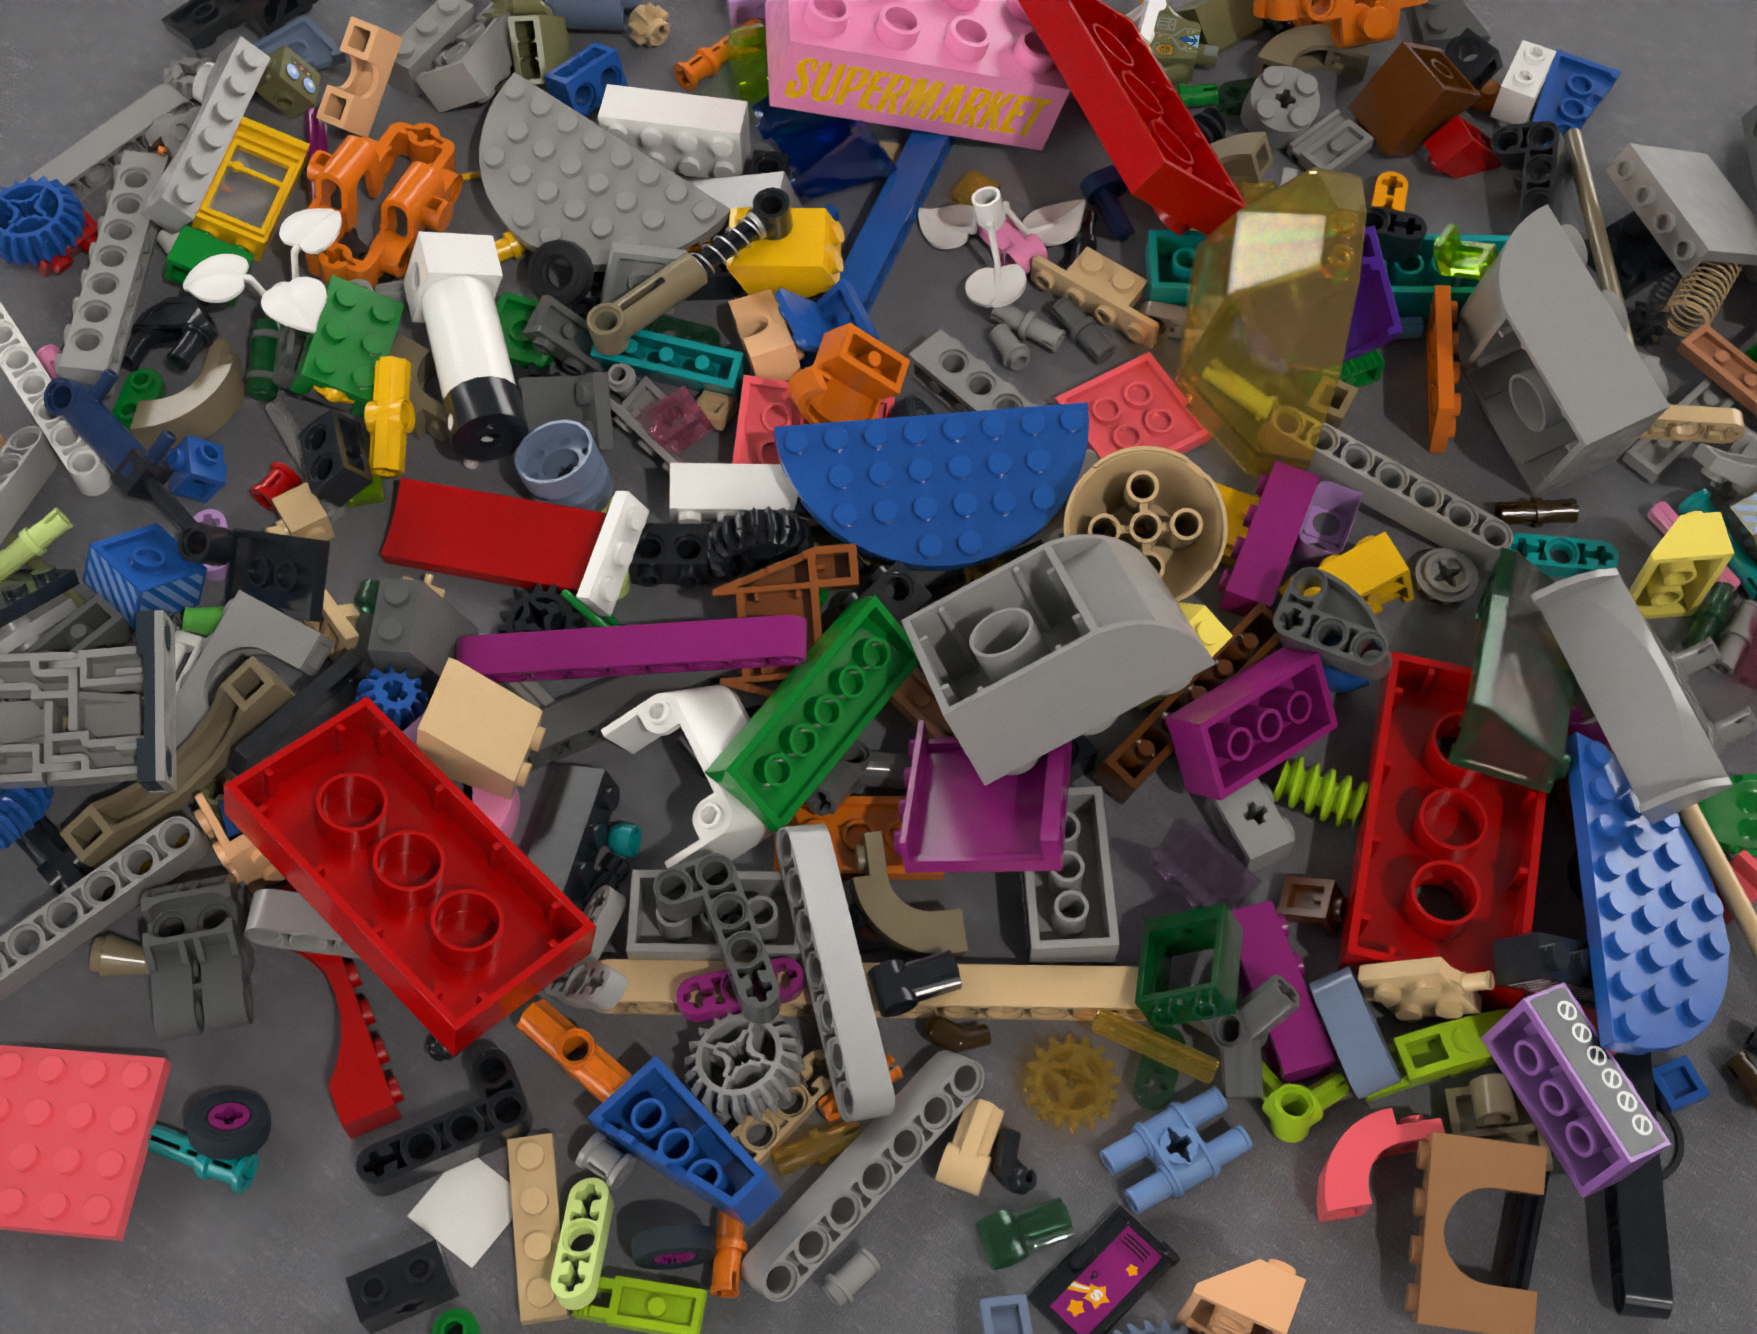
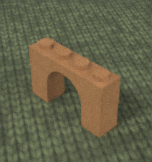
[1405,1132,1547,1334]

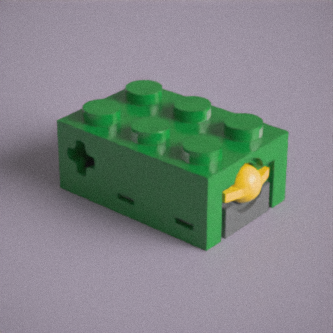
[290,275,404,418]

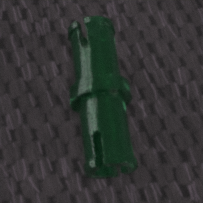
[1681,581,1738,649]

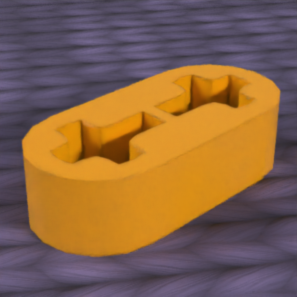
[1370,171,1408,212]

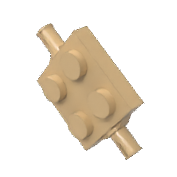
[1358,957,1495,1023]

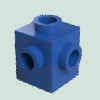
[166,435,227,503]

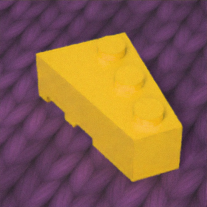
[1278,531,1414,627]

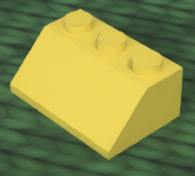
[1629,511,1734,619]

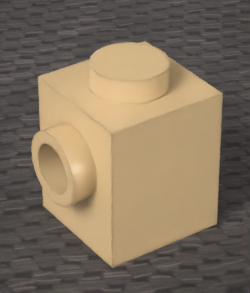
[272,482,335,541]

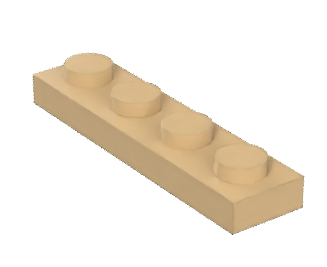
[507,1133,570,1326]

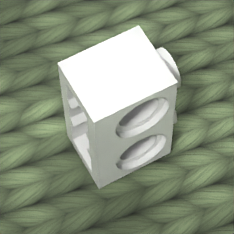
[1490,40,1556,124]

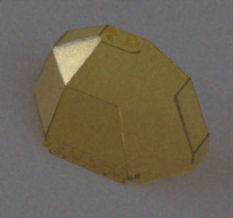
[1175,167,1367,477]

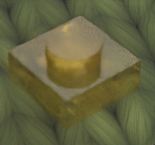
[951,169,1001,206]

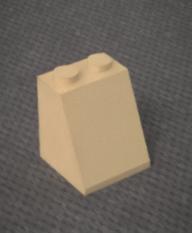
[416,658,547,800]

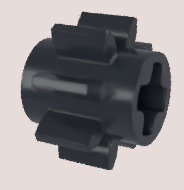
[1627,300,1672,346]

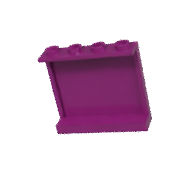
[894,720,1073,873]

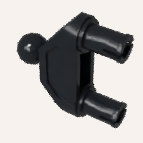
[121,292,219,371]

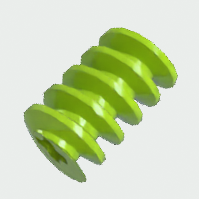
[1273,756,1368,829]

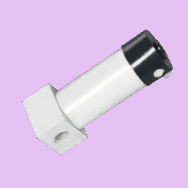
[403,231,529,469]

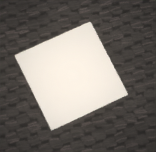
[407,1158,513,1268]

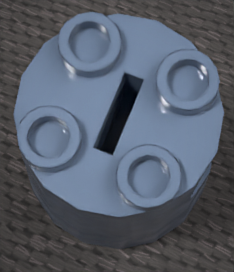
[545,0,640,30]

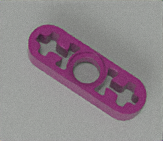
[676,957,804,1022]

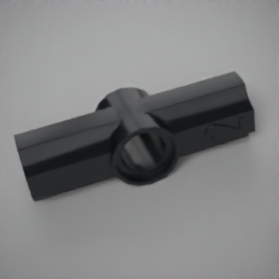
[15,817,114,901]

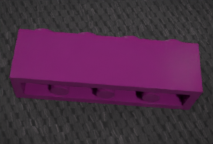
[1217,461,1320,617]
[1231,900,1337,1084]

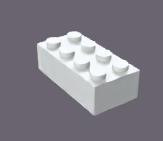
[598,84,751,179]

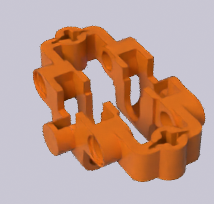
[1253,0,1429,49]
[305,122,463,289]

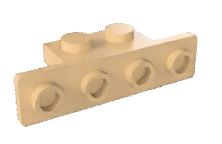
[1030,247,1159,349]

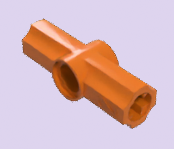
[516,998,633,1103]

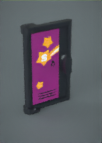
[1027,1204,1180,1334]

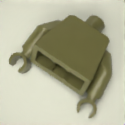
[482,0,571,94]

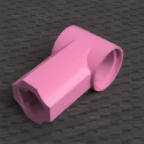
[978,216,1048,274]

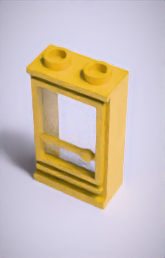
[191,116,310,263]

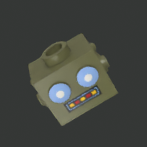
[255,45,321,119]

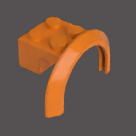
[787,323,910,424]

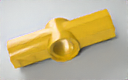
[364,356,415,478]

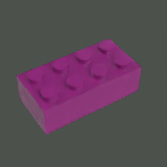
[1166,647,1338,800]

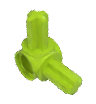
[1260,1061,1350,1143]

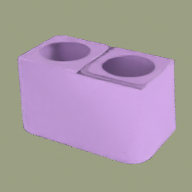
[1291,481,1363,568]

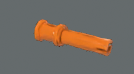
[673,17,765,92]

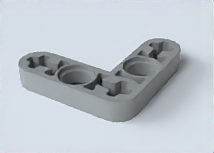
[544,885,627,1011]

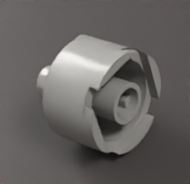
[1241,66,1320,150]

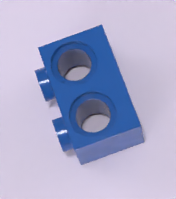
[544,42,628,117]

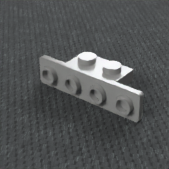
[609,376,700,474]

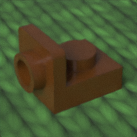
[1276,875,1348,936]

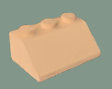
[1175,1259,1306,1334]

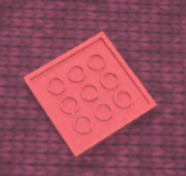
[0,1045,172,1241]

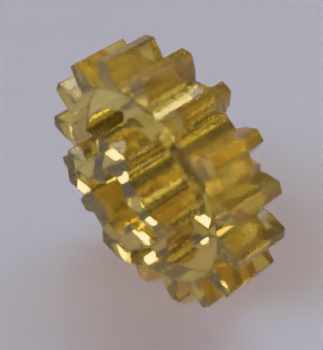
[1023,1034,1121,1134]

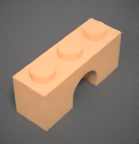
[316,16,403,137]
[728,289,805,381]

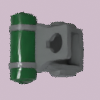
[245,318,308,401]

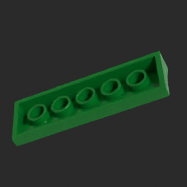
[705,595,920,833]

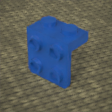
[775,278,880,354]

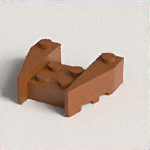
[712,543,859,698]

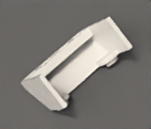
[601,685,791,868]

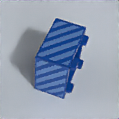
[83,523,207,628]

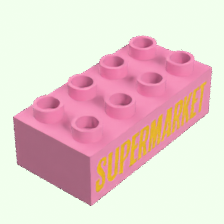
[765,0,1070,151]

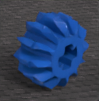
[354,664,428,731]

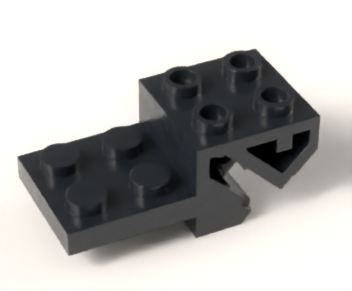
[161,0,319,51]

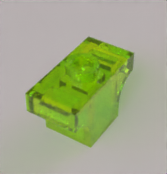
[726,23,769,101]

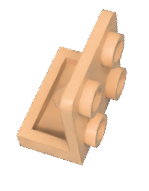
[193,792,285,894]

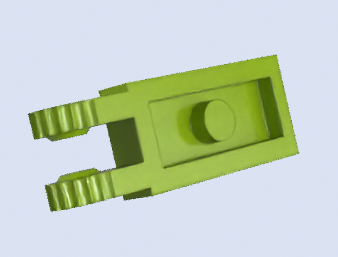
[571,1275,708,1334]

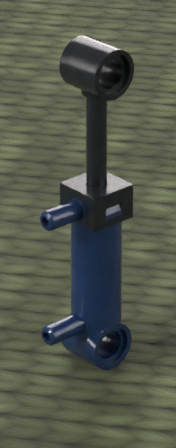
[44,369,236,566]

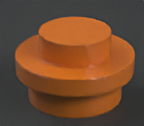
[1471,79,1501,112]

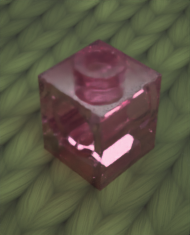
[647,385,715,455]

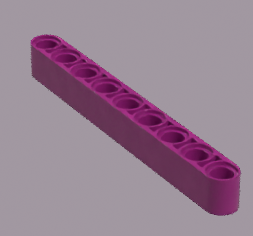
[455,615,807,683]

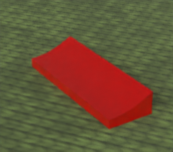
[380,477,607,597]

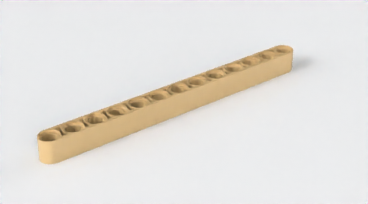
[594,959,1147,1022]

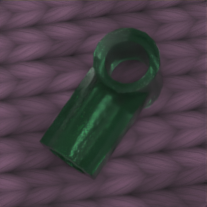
[975,1197,1074,1270]

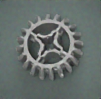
[684,1011,805,1125]

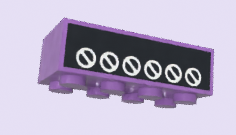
[1481,982,1671,1199]

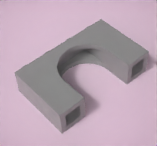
[176,590,335,778]

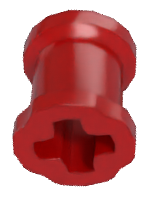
[249,461,302,513]

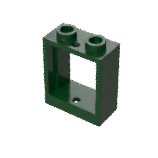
[1134,902,1243,1029]

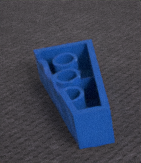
[587,1055,782,1227]

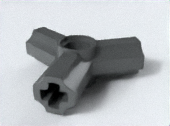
[806,739,912,817]
[1187,975,1301,1099]

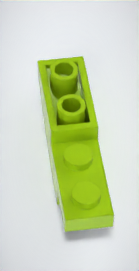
[1365,1007,1514,1103]

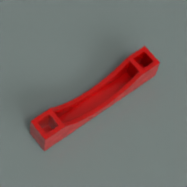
[277,884,405,1139]

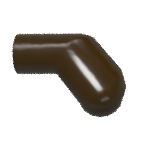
[924,1016,991,1053]

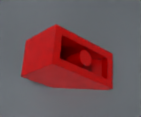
[1423,115,1502,179]

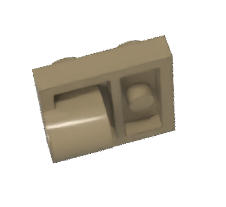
[1445,1073,1554,1171]

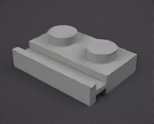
[1287,109,1374,183]

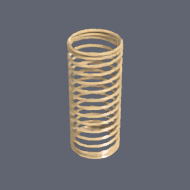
[1662,261,1745,337]

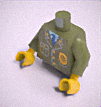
[1139,0,1219,85]

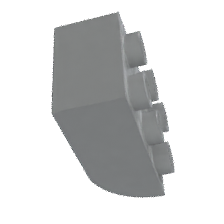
[1456,204,1670,497]
[901,534,1216,786]

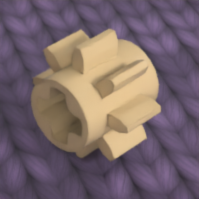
[628,2,671,48]

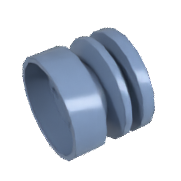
[514,419,615,512]

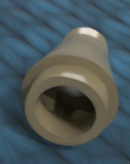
[89,934,151,977]

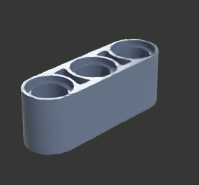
[1309,966,1401,1099]

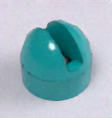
[607,823,642,858]

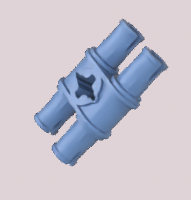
[1099,1086,1253,1215]

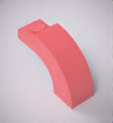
[1316,1107,1445,1223]

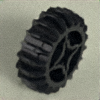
[707,506,815,583]

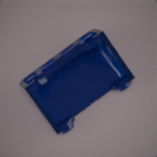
[751,94,898,199]

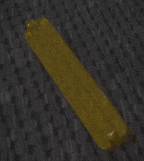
[1091,1008,1219,1083]

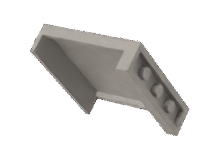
[1605,143,1757,283]

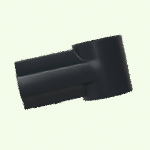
[867,950,962,1018]

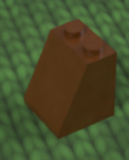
[1348,41,1482,157]

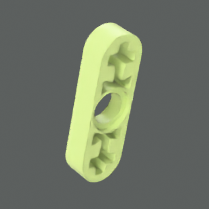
[550,1177,614,1310]

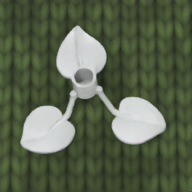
[918,186,1086,308]
[183,208,342,333]

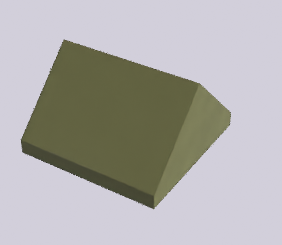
[1174,0,1264,55]

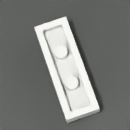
[576,491,649,616]

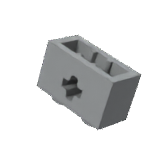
[1204,777,1295,876]

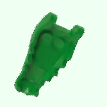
[1677,774,1757,856]

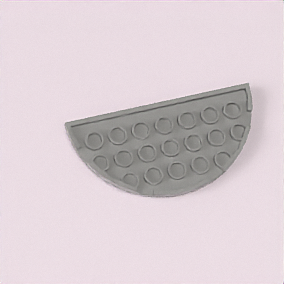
[479,72,730,272]

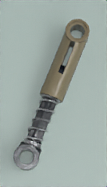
[587,187,793,356]

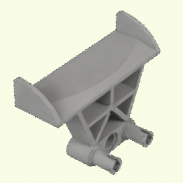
[1530,568,1757,824]

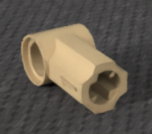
[935,1099,1004,1197]

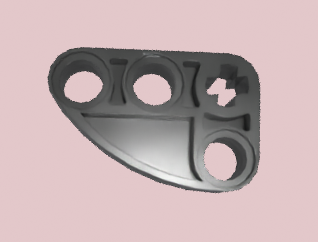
[1273,567,1393,680]

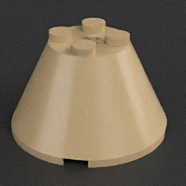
[1064,446,1228,602]

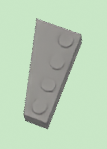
[415,0,514,113]

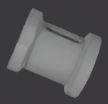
[575,1132,637,1192]

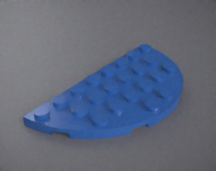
[773,402,1089,571]
[1564,732,1730,1055]

